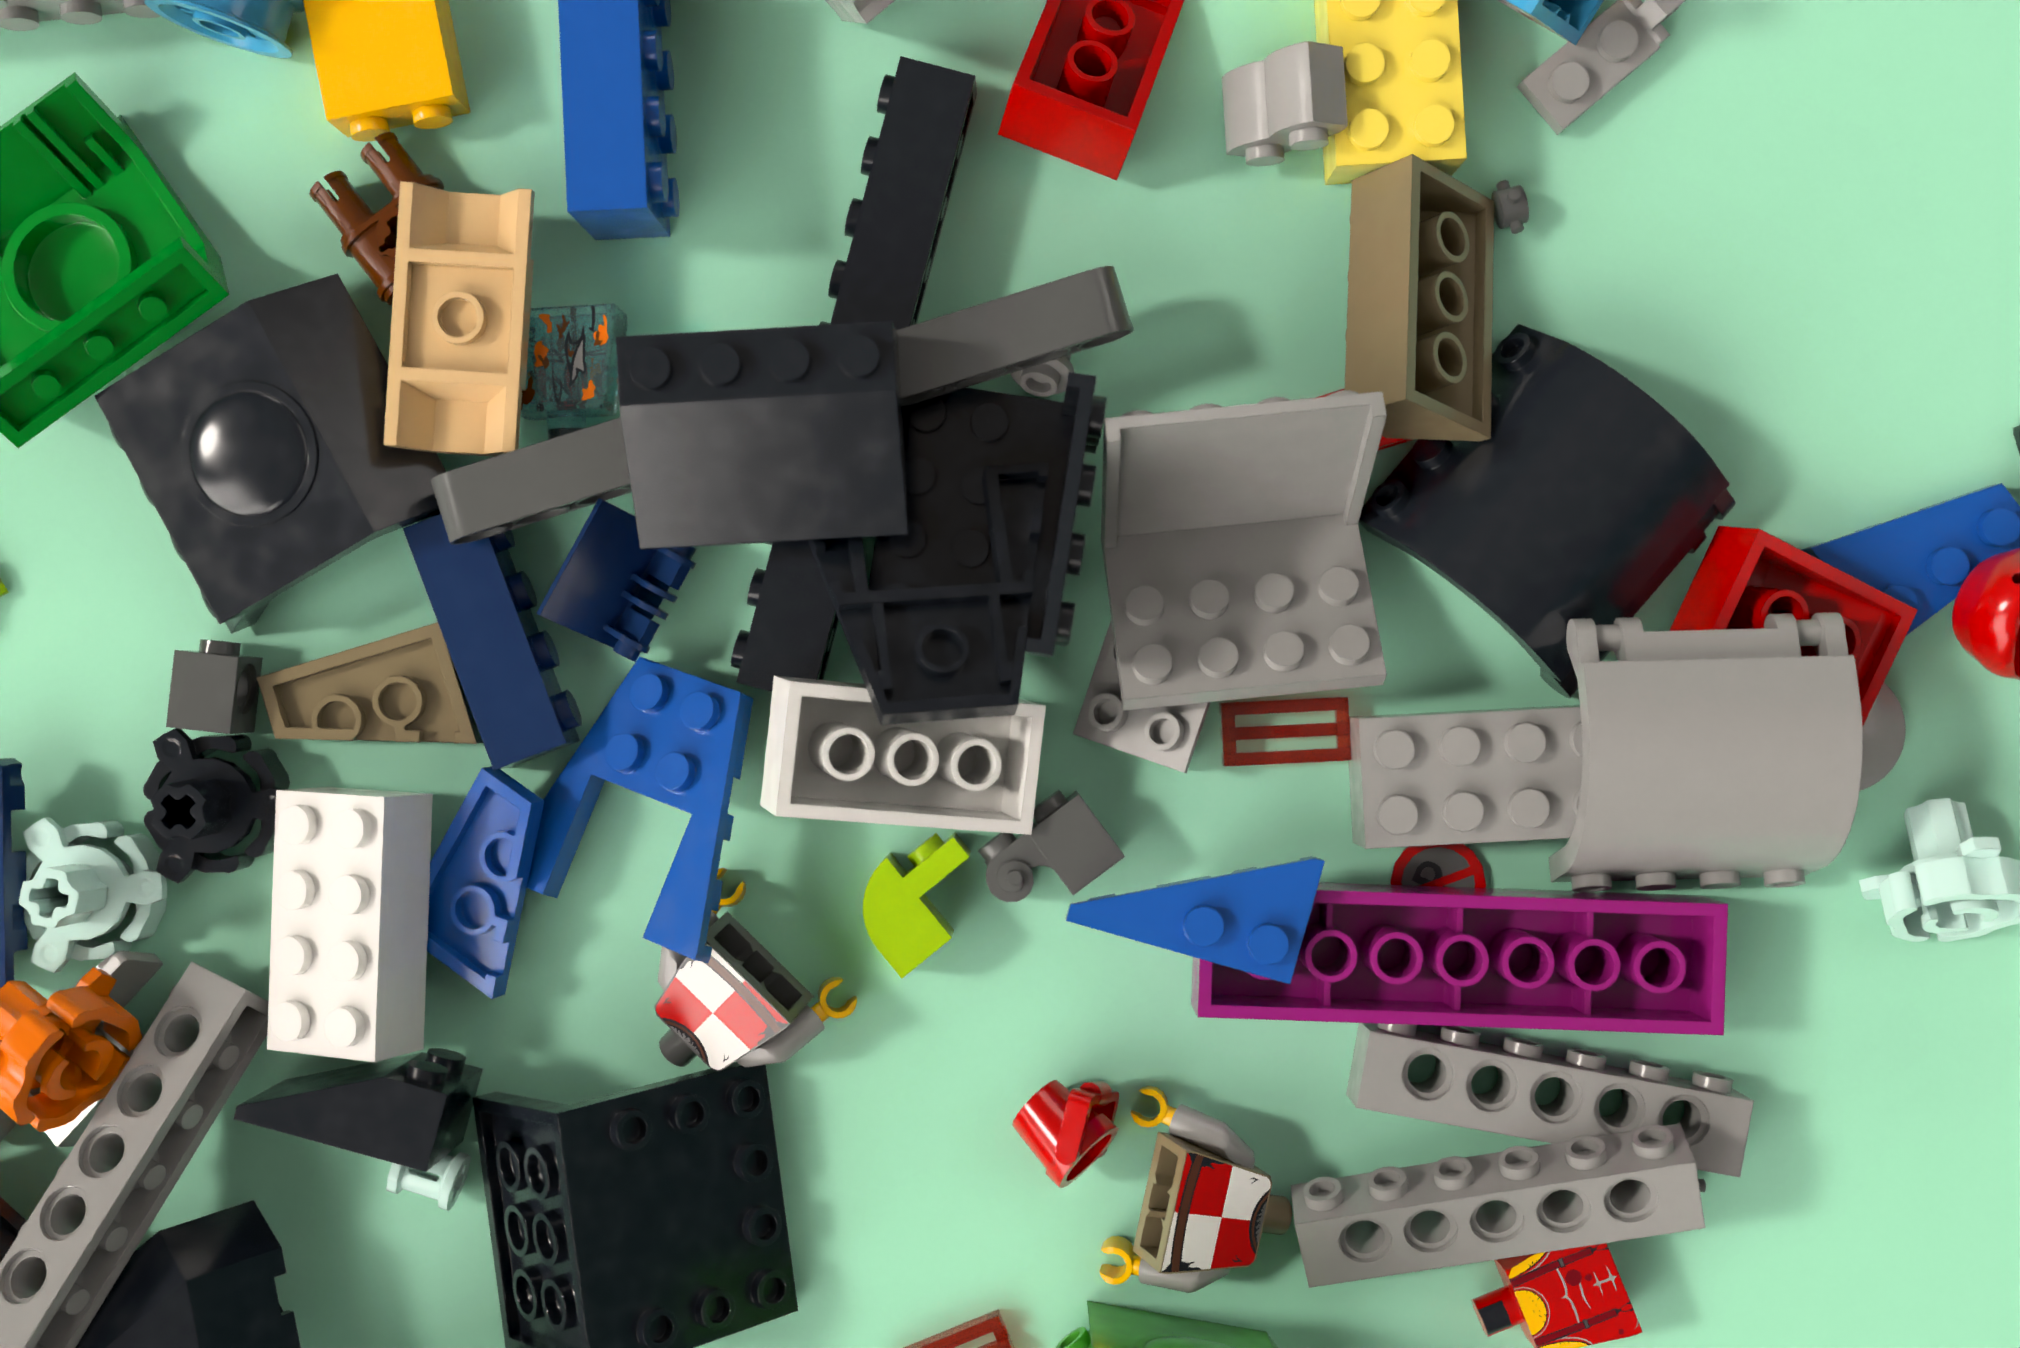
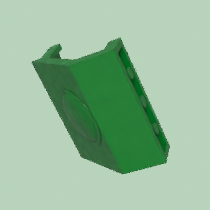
[0,72,229,448]

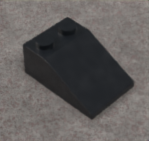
[233,1048,483,1172]

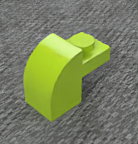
[863,832,971,979]

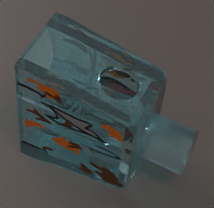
[521,303,627,440]

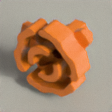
[0,967,142,1132]

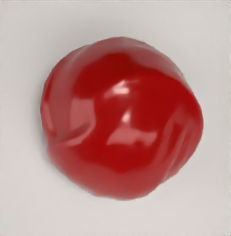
[1952,548,2020,680]

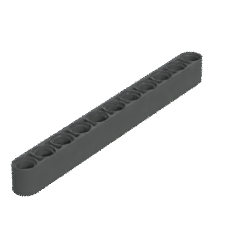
[430,266,1134,545]

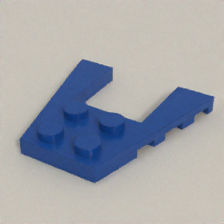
[527,657,753,963]

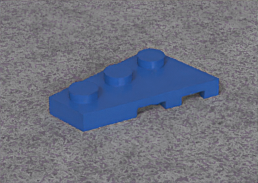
[1801,483,2020,636]
[427,766,544,999]

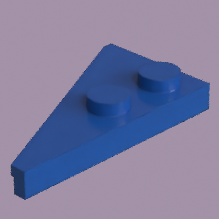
[1066,856,1325,984]

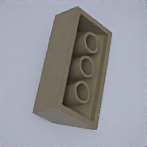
[1344,154,1494,441]

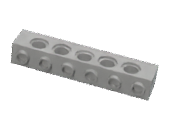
[0,961,268,1348]
[1346,1023,1754,1177]
[1291,1123,1705,1288]

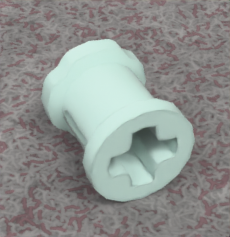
[386,1152,471,1211]

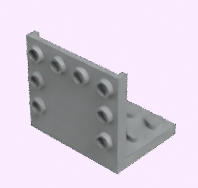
[1101,390,1387,711]

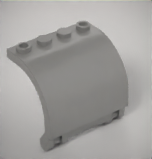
[1549,612,1863,892]

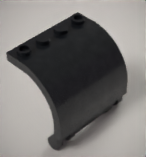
[1359,324,1736,699]

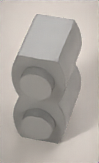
[1222,41,1348,166]

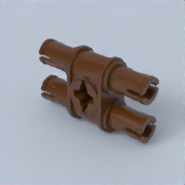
[309,132,444,305]

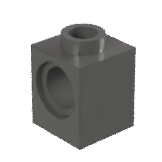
[166,639,263,734]

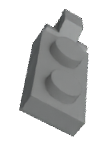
[1517,0,1686,135]

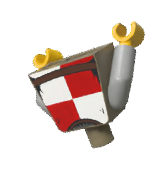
[1099,1086,1292,1293]

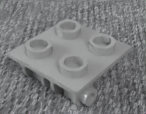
[1073,621,1210,773]

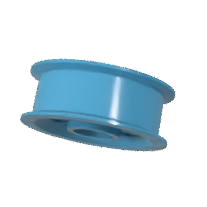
[144,0,305,58]

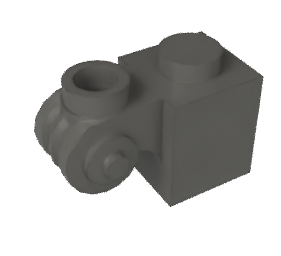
[978,790,1125,902]

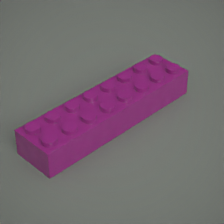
[1191,882,1728,1035]

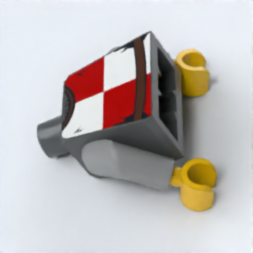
[654,868,857,1071]

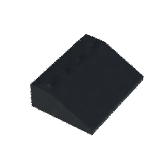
[616,321,909,550]

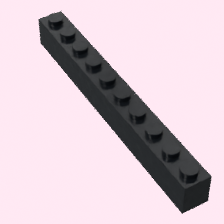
[731,56,977,692]

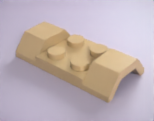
[383,181,535,457]

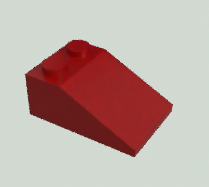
[998,0,1184,181]
[1669,526,1918,725]

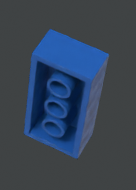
[558,0,680,240]

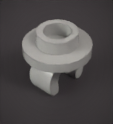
[1011,355,1074,397]

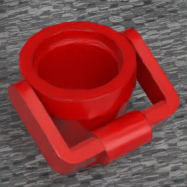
[1012,1080,1119,1188]

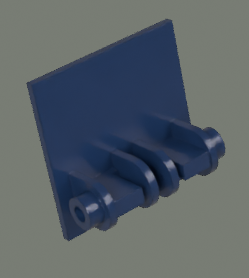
[536,498,697,662]

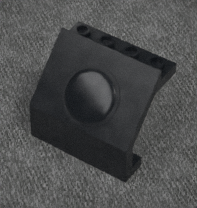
[94,273,446,634]

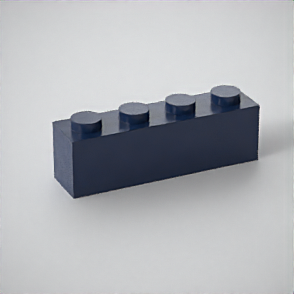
[403,514,582,770]

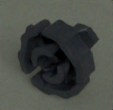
[143,728,290,883]

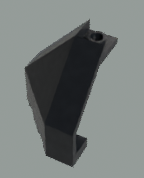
[75,1200,301,1348]

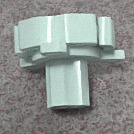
[1859,798,2020,942]
[19,817,167,973]

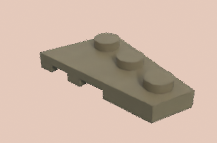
[257,622,483,744]

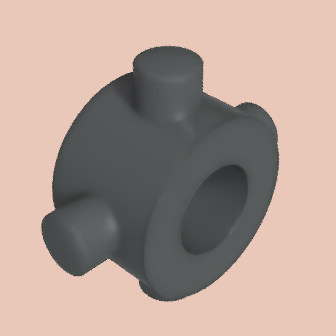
[1491,180,1529,234]

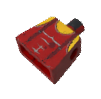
[1471,1243,1643,1348]

